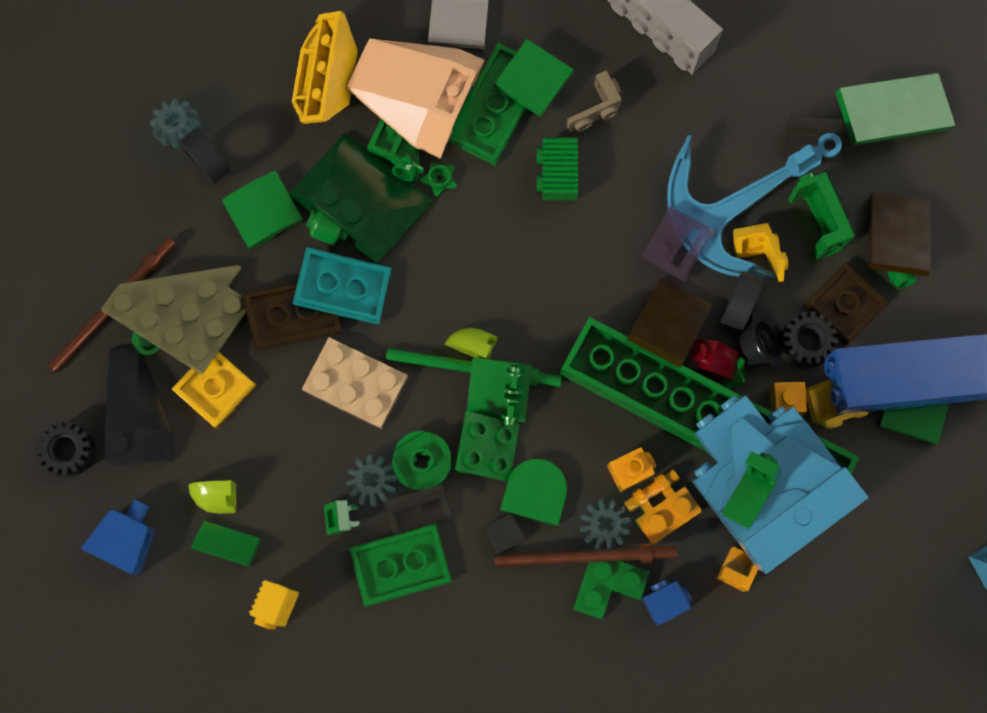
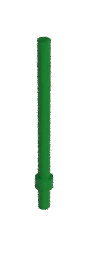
[386,348,562,387]

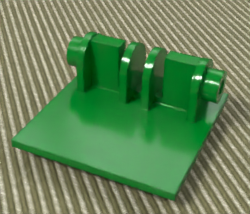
[467,357,532,425]
[455,411,520,482]

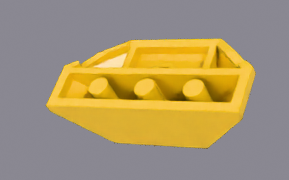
[292,11,358,124]

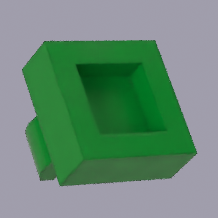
[324,500,360,535]

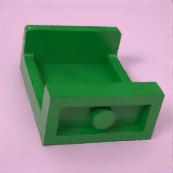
[788,172,855,262]

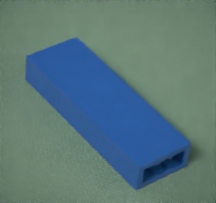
[824,334,987,415]

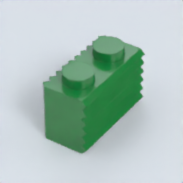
[537,137,578,201]

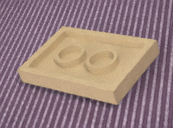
[302,337,408,429]

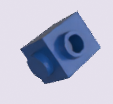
[642,579,692,626]

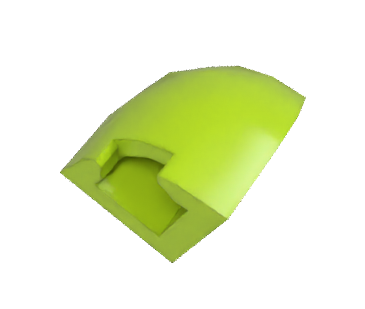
[444,327,498,359]
[189,480,236,514]

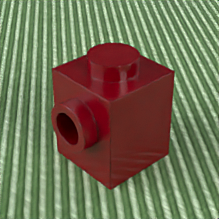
[688,340,739,381]

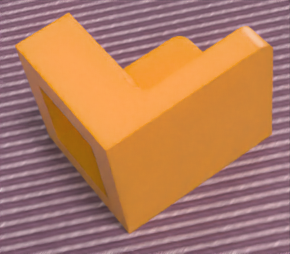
[717,547,758,592]

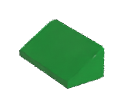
[191,521,261,567]

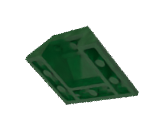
[289,133,433,264]

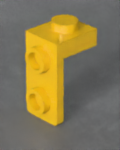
[734,223,789,282]

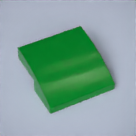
[222,170,303,250]

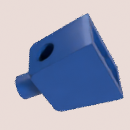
[81,499,155,576]

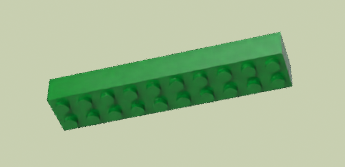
[560,317,860,474]

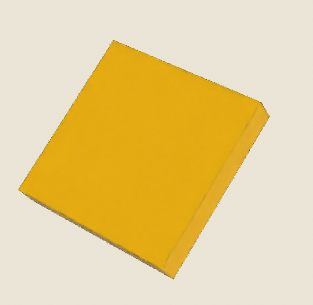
[172,352,256,429]

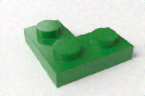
[573,561,650,620]

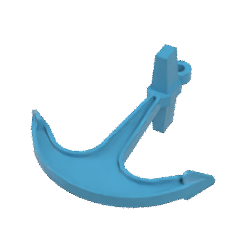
[667,133,842,278]

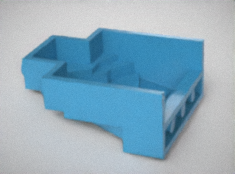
[691,395,869,574]

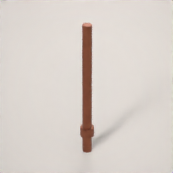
[47,237,177,373]
[495,544,678,567]

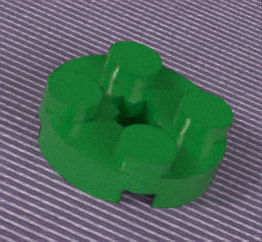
[392,431,452,491]

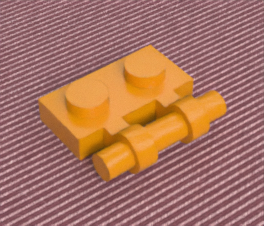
[624,469,702,545]

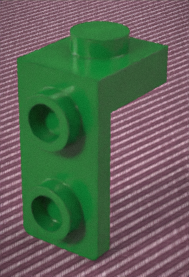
[722,451,781,529]

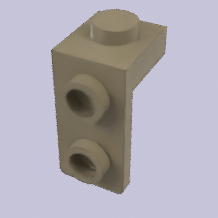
[566,70,622,133]

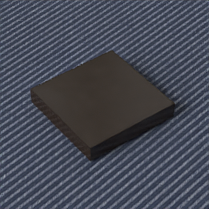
[804,262,889,344]

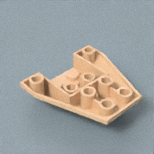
[346,38,485,159]

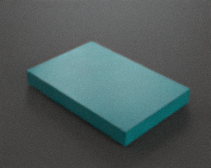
[293,247,392,325]

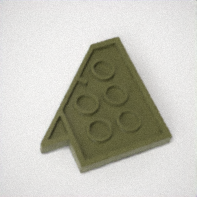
[102,265,246,376]

